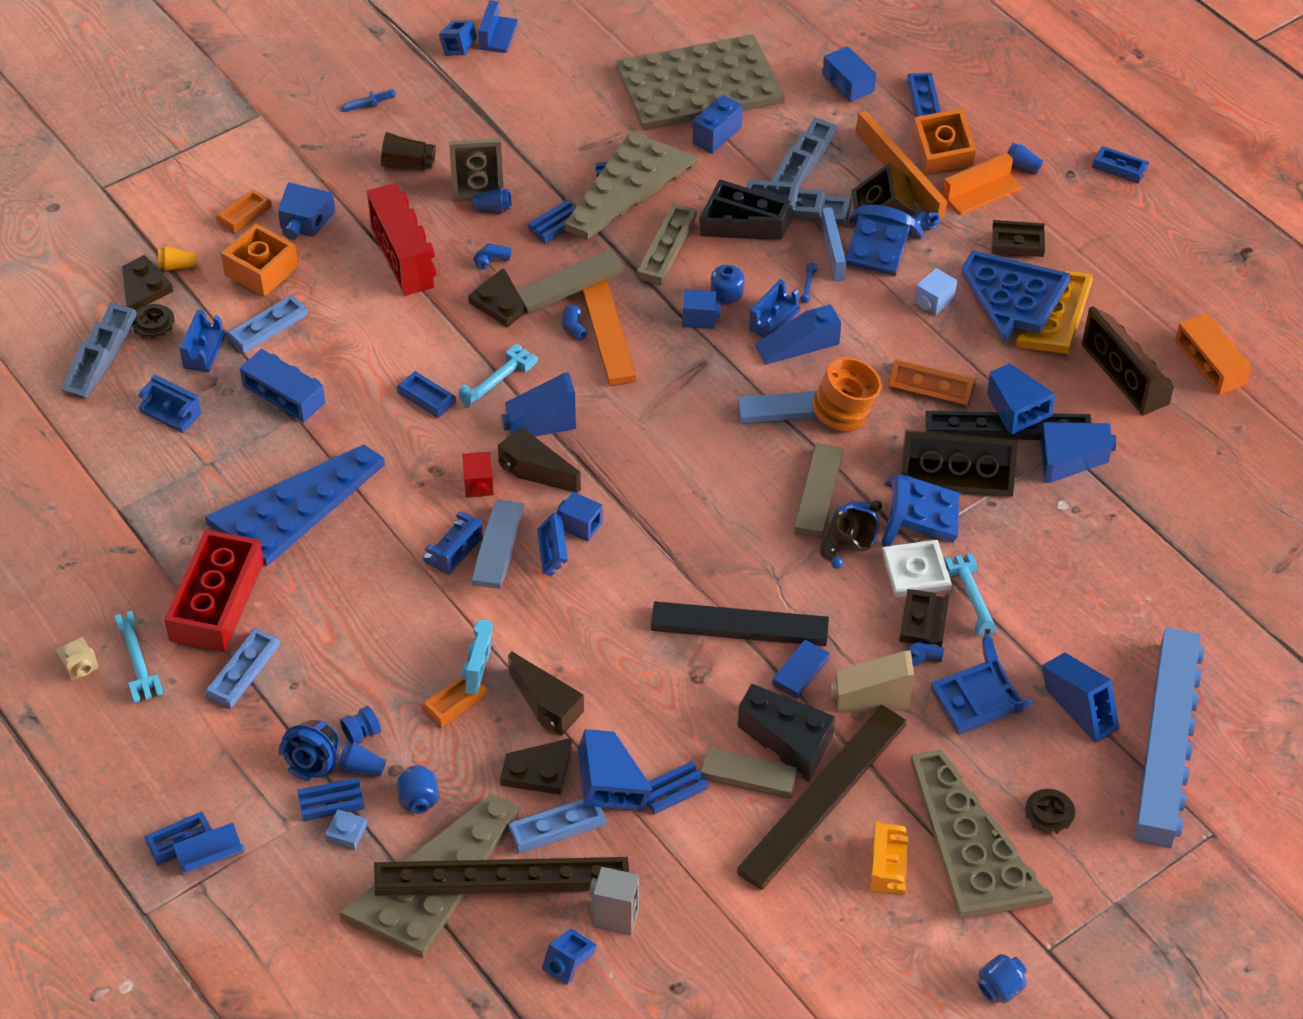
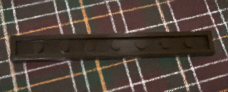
[737,705,907,890]
[374,857,629,896]

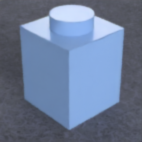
[915,268,957,316]

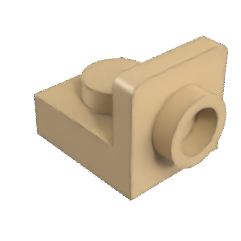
[55,637,99,681]

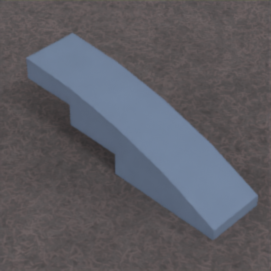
[771,117,837,188]
[746,180,852,225]
[61,302,137,398]
[472,500,524,589]

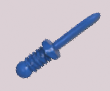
[341,89,396,112]

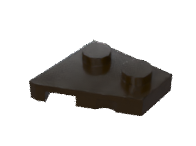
[500,739,572,795]

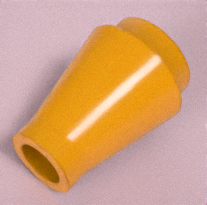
[158,246,195,272]

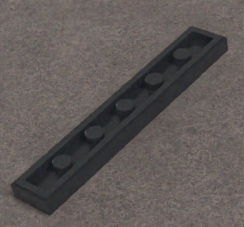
[925,411,1091,440]
[651,601,829,646]

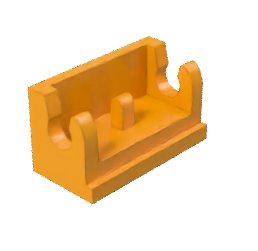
[870,821,908,895]

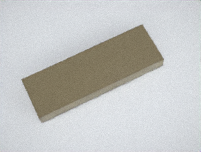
[701,747,797,798]

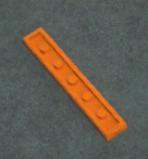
[855,110,947,222]
[582,279,636,386]

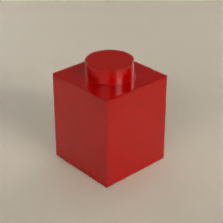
[462,452,494,498]

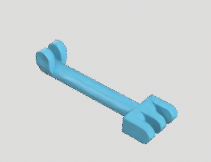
[459,344,538,408]
[944,553,996,636]
[115,611,164,703]

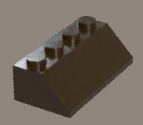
[1082,306,1174,416]
[901,429,1018,497]

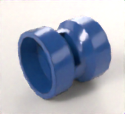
[340,706,381,745]

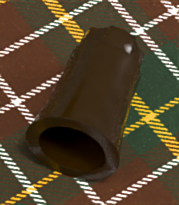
[381,132,436,169]

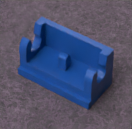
[749,279,801,338]
[179,310,226,372]
[138,374,202,433]
[423,512,483,575]

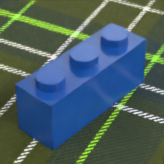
[239,348,325,422]

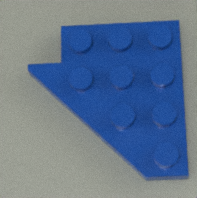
[962,250,1070,342]

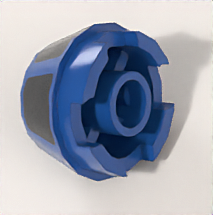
[279,720,340,781]

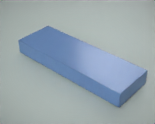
[821,207,846,281]
[227,295,308,354]
[738,391,818,424]
[205,628,280,709]
[508,799,607,854]

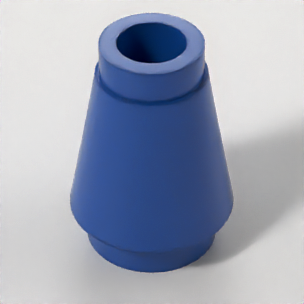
[1007,142,1044,174]
[473,187,512,213]
[338,743,386,777]

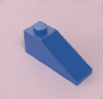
[755,304,841,365]

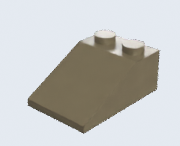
[449,138,504,202]

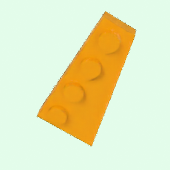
[1016,271,1092,354]

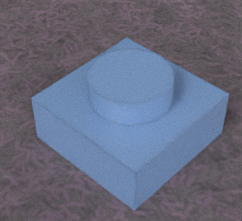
[325,810,367,850]

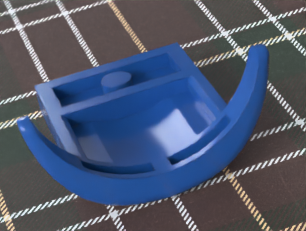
[846,205,924,276]
[881,473,959,547]
[931,635,1031,735]

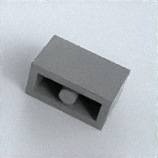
[589,867,639,935]

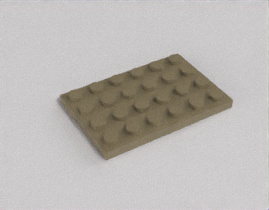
[616,34,784,131]

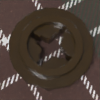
[132,304,175,339]
[1025,789,1075,834]

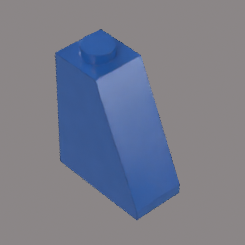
[987,363,1055,434]
[501,372,576,436]
[1040,422,1116,483]
[1041,652,1119,742]
[578,729,652,811]

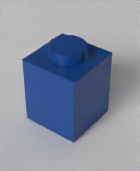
[682,289,721,329]
[557,492,603,541]

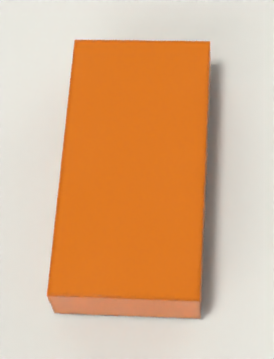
[216,189,272,234]
[422,676,488,728]

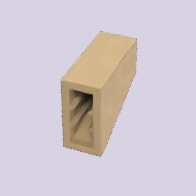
[830,651,914,713]

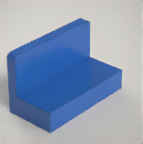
[478,0,518,53]
[172,822,245,875]

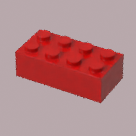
[367,183,437,296]
[164,530,264,652]

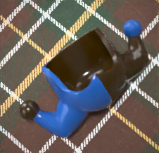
[820,500,882,569]

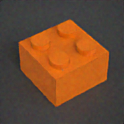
[911,108,976,175]
[221,223,299,297]

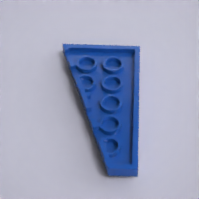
[205,444,385,566]

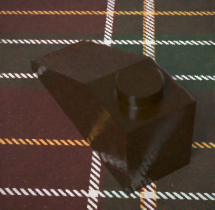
[498,427,581,493]
[508,651,584,736]

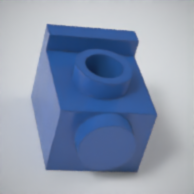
[439,20,477,56]

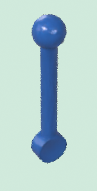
[800,263,817,303]

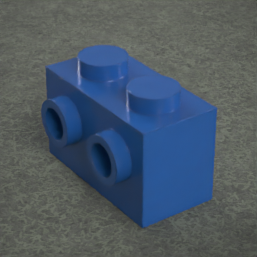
[822,46,876,102]
[692,94,743,154]

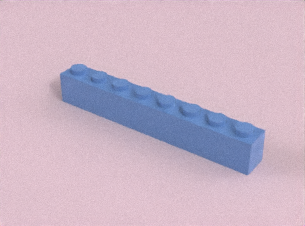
[1134,627,1205,848]

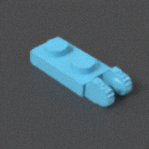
[461,619,493,694]

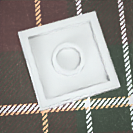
[881,540,952,598]

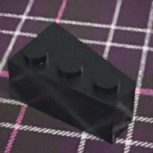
[699,179,791,239]
[738,683,835,783]

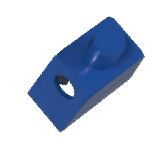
[278,182,335,240]

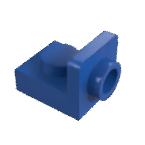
[542,928,597,985]

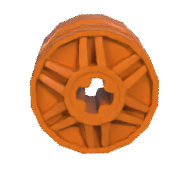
[812,357,882,432]

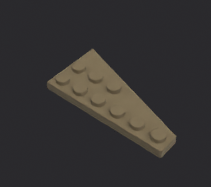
[564,130,698,240]
[911,750,1053,919]
[340,793,519,958]

